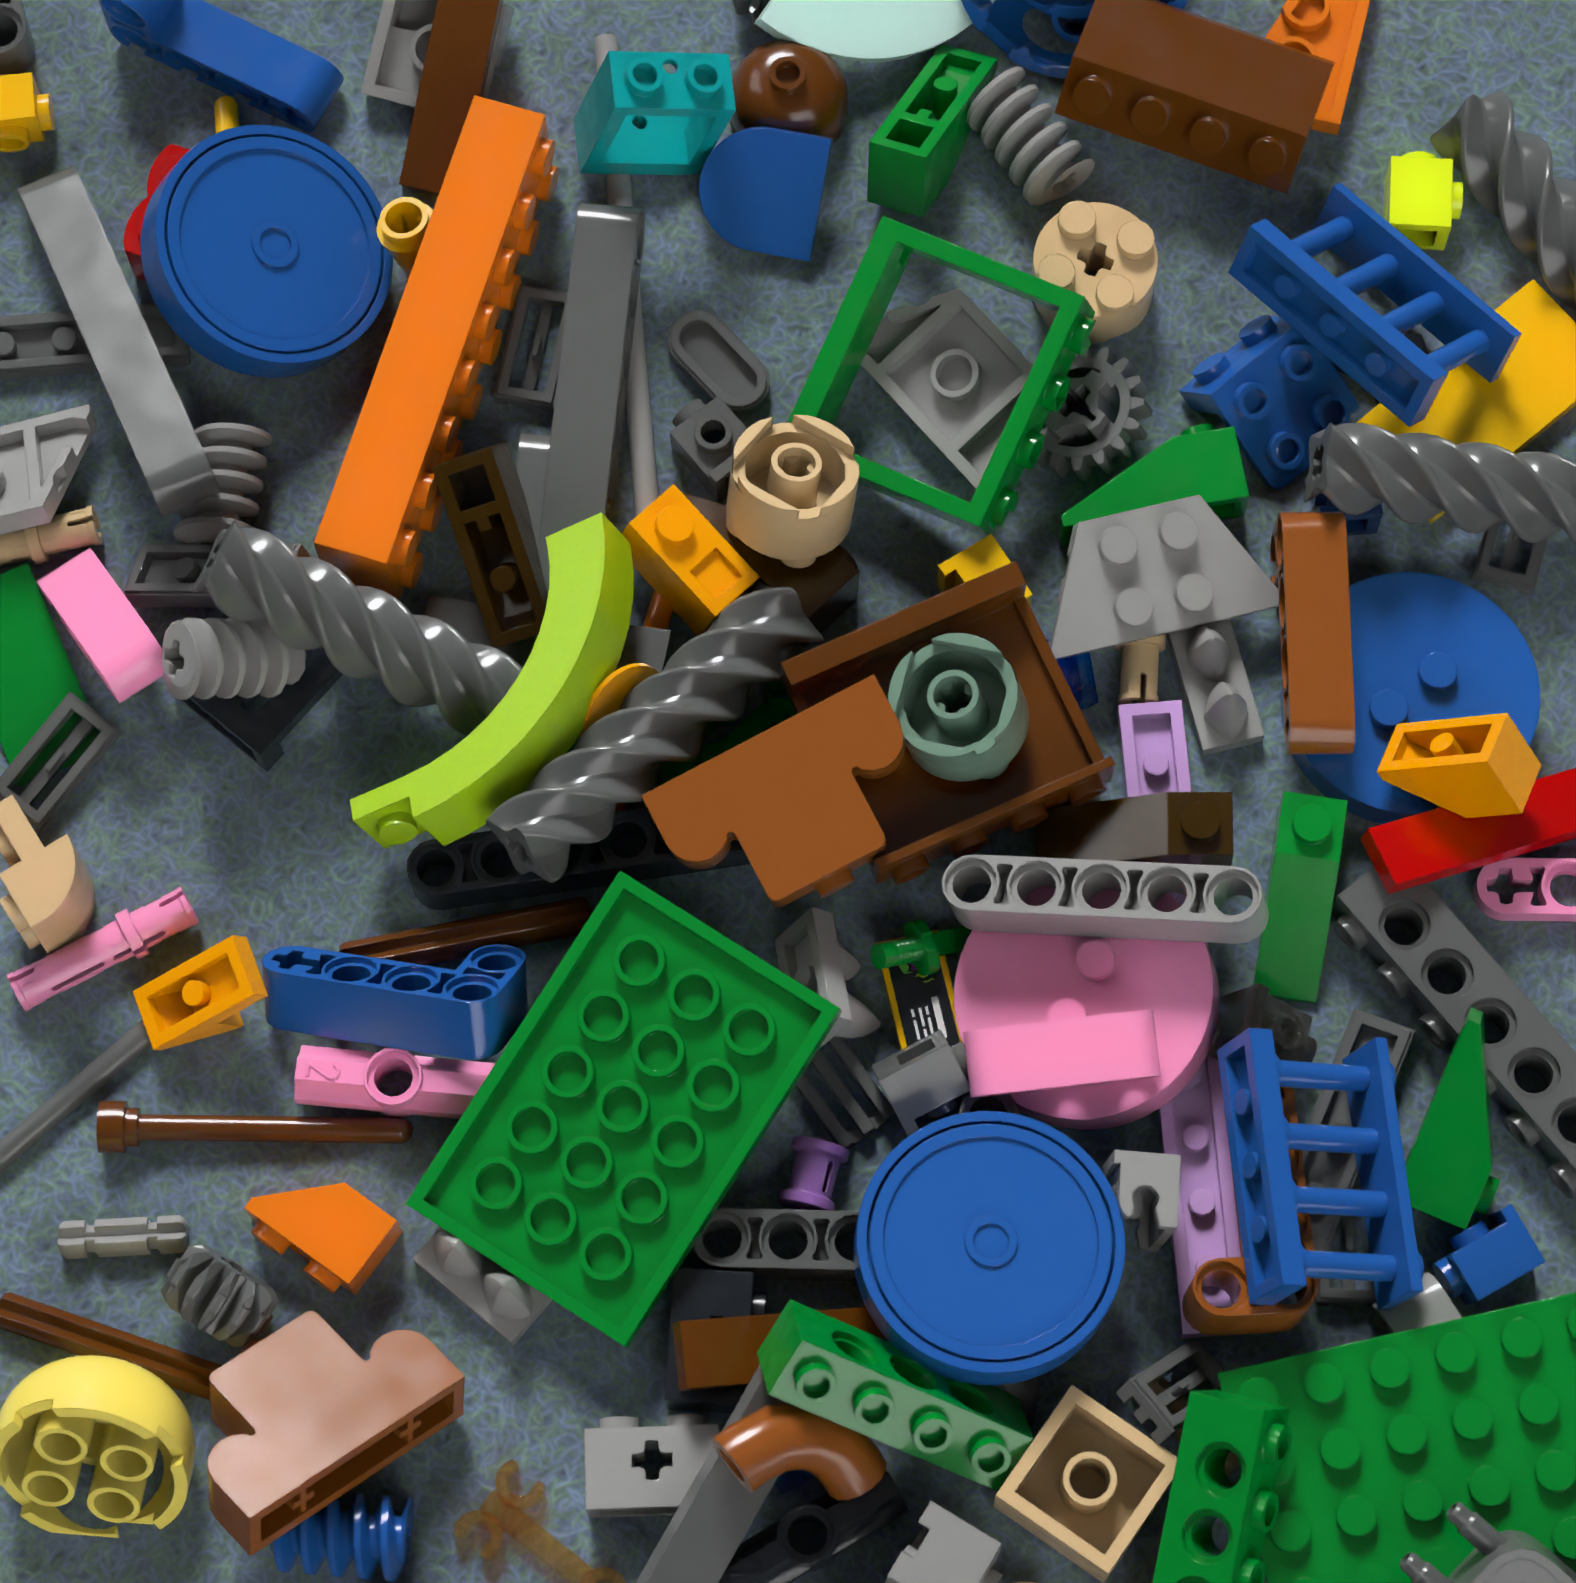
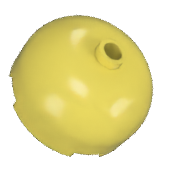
[0,1355,196,1538]

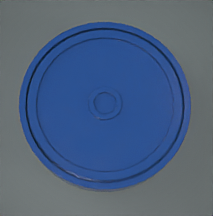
[140,125,393,378]
[1280,572,1540,824]
[853,1111,1125,1385]

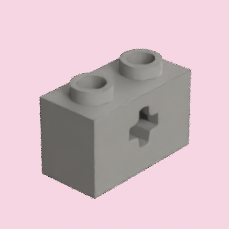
[584,1414,720,1518]

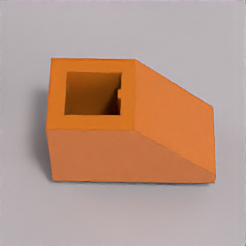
[244,1183,403,1295]

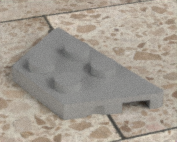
[861,288,1033,489]
[0,404,97,535]
[1048,495,1279,660]

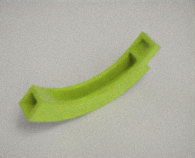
[350,512,634,849]

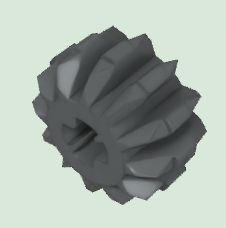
[161,1245,279,1347]

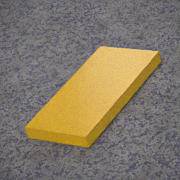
[1356,279,1576,524]

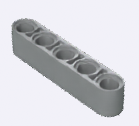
[942,854,1269,944]

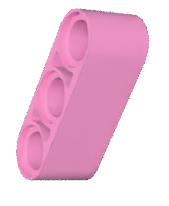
[36,548,163,704]
[963,1010,1161,1098]

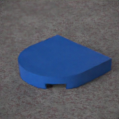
[699,127,833,262]

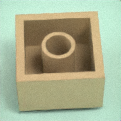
[993,1385,1177,1583]

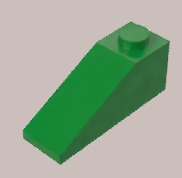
[867,44,997,218]
[1058,424,1249,547]
[1252,791,1348,1004]
[1405,1007,1500,1230]

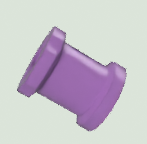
[778,1136,850,1211]

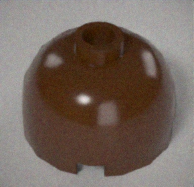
[730,40,848,145]

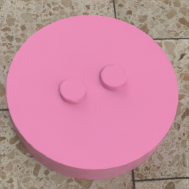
[954,886,1220,1130]

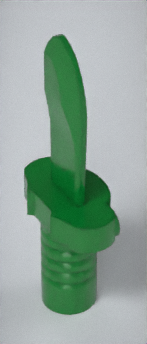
[870,919,972,976]

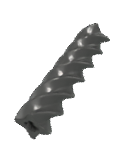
[1429,90,1576,310]
[1304,422,1576,543]
[192,520,522,735]
[486,582,824,883]

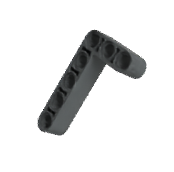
[693,1092,1018,1281]

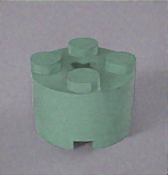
[888,633,1029,782]

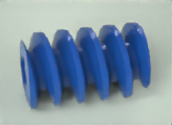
[270,1493,414,1582]

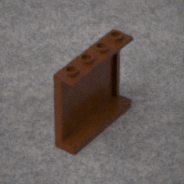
[781,561,1115,884]

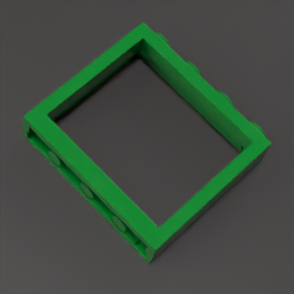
[788,216,1096,537]

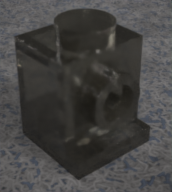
[1207,983,1317,1062]

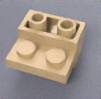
[0,795,95,954]

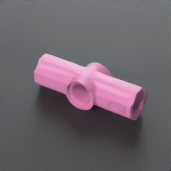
[294,1045,495,1119]

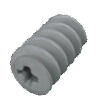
[966,67,1095,206]
[173,423,272,544]
[162,617,306,700]

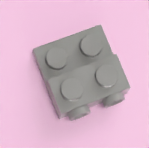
[360,0,514,108]

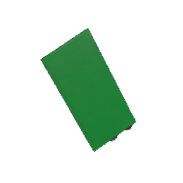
[0,563,100,787]

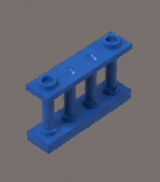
[1228,183,1522,427]
[1217,1028,1424,1311]

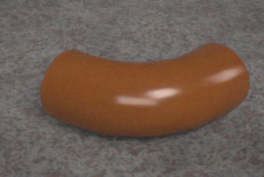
[711,1403,886,1500]

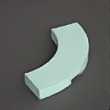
[754,0,995,63]

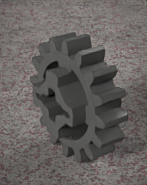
[1037,346,1153,481]

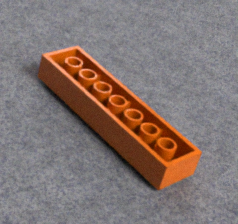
[314,95,559,601]

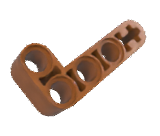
[1270,512,1355,755]
[1182,1087,1318,1335]

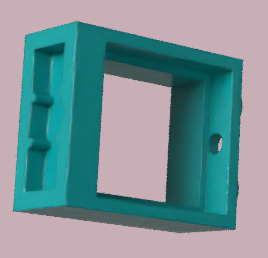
[573,51,736,175]

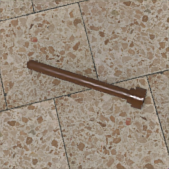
[97,1101,413,1153]

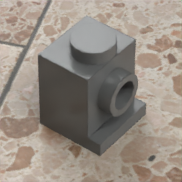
[670,396,747,503]
[872,1029,970,1136]

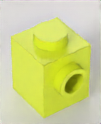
[1383,151,1463,250]

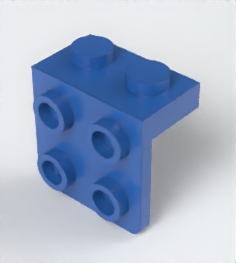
[1179,315,1363,489]

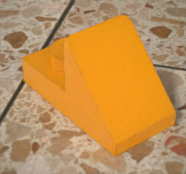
[132,935,268,1051]

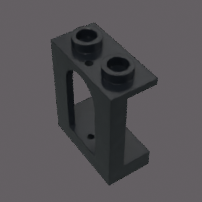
[181,614,343,772]

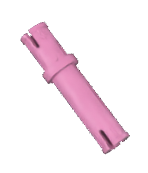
[7,886,199,1012]

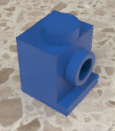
[1432,1204,1546,1305]

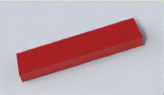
[1360,768,1576,894]

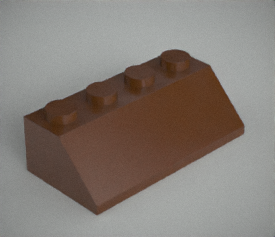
[1054,0,1335,194]

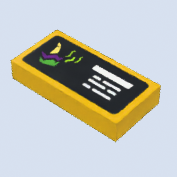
[876,929,963,1050]

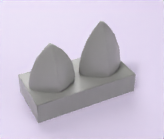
[1168,619,1264,756]
[774,907,881,1050]
[413,1227,552,1346]

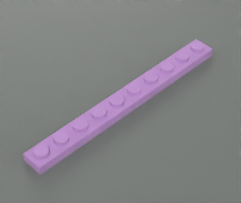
[1117,700,1241,1339]

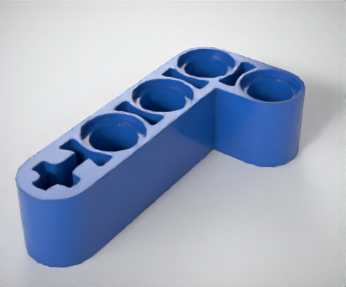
[99,0,344,132]
[262,944,528,1060]

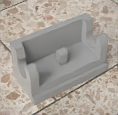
[1101,1150,1181,1252]

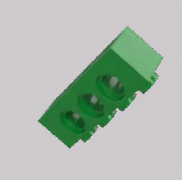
[757,1299,1034,1491]
[1152,1390,1292,1583]

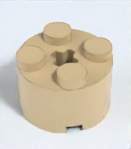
[1031,200,1158,344]
[726,415,860,568]

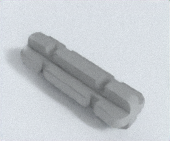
[58,1215,188,1259]

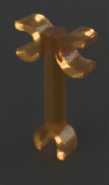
[453,1459,626,1583]

